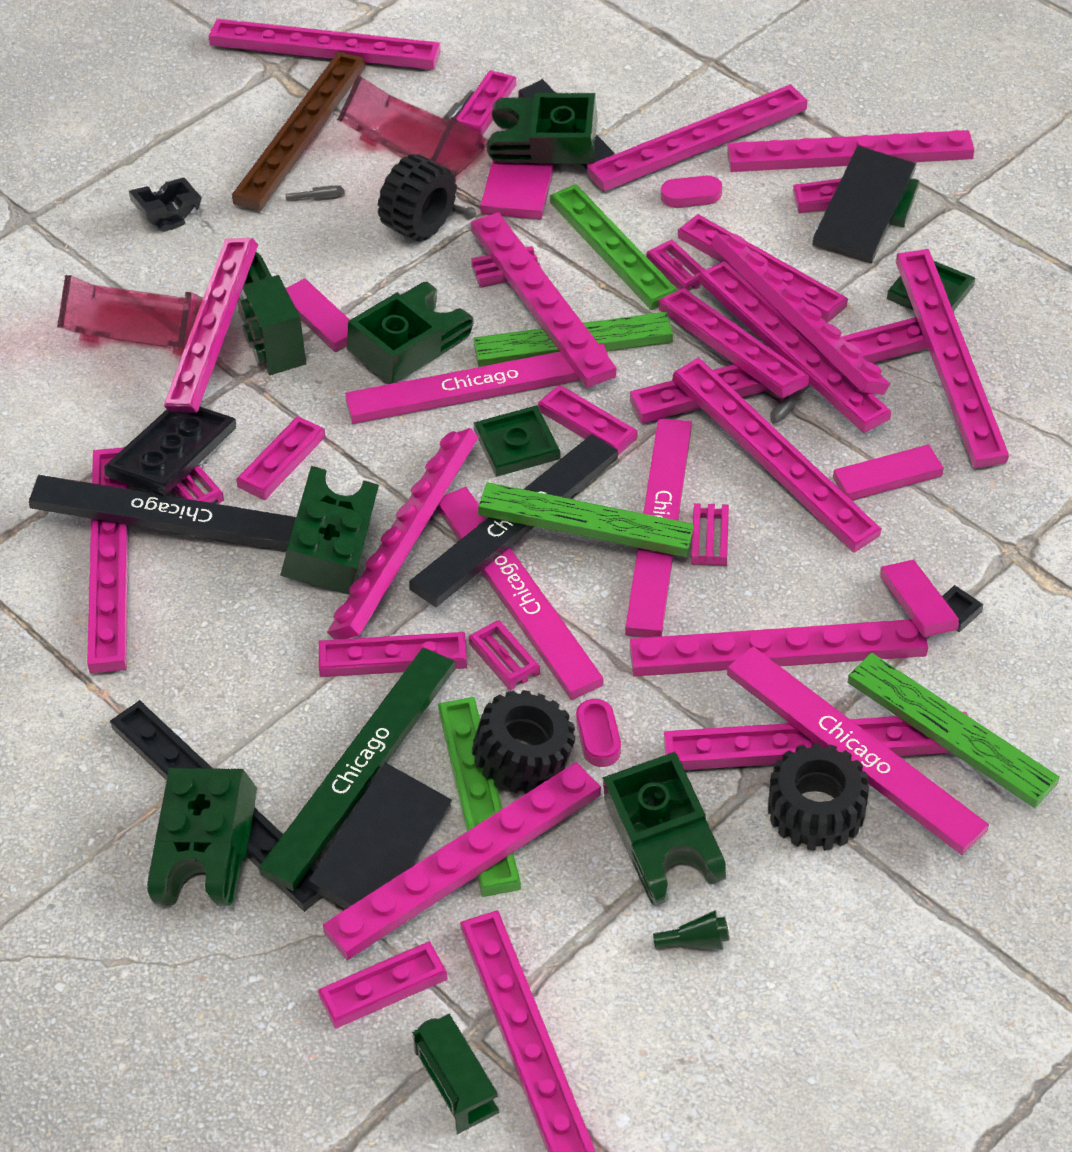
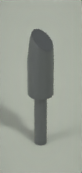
[442,90,474,127]
[285,185,345,200]
[770,385,810,424]

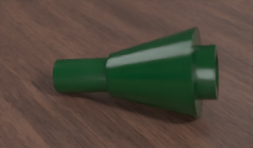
[653,910,730,950]

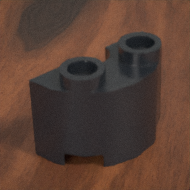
[129,177,202,230]

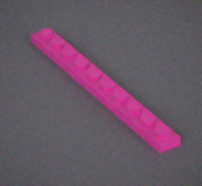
[630,317,928,423]

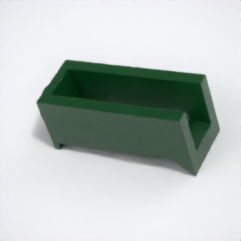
[412,1013,499,1135]

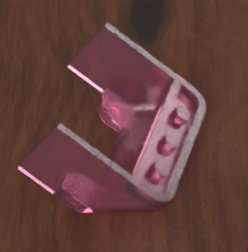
[337,75,488,177]
[57,275,203,356]

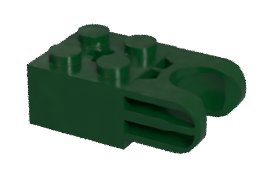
[487,93,598,164]
[237,252,307,376]
[347,282,474,384]
[280,466,379,595]
[603,751,726,906]
[147,768,258,906]

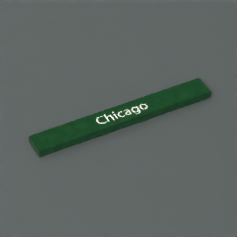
[259,647,456,891]

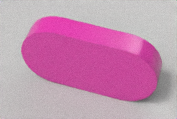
[661,175,722,207]
[576,699,621,767]

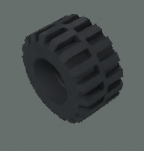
[377,153,457,242]
[472,690,576,794]
[768,743,869,850]

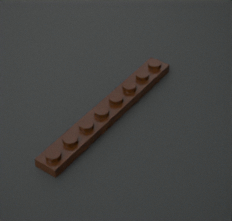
[232,52,365,211]

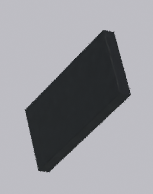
[812,145,916,263]
[104,407,236,497]
[307,762,452,909]

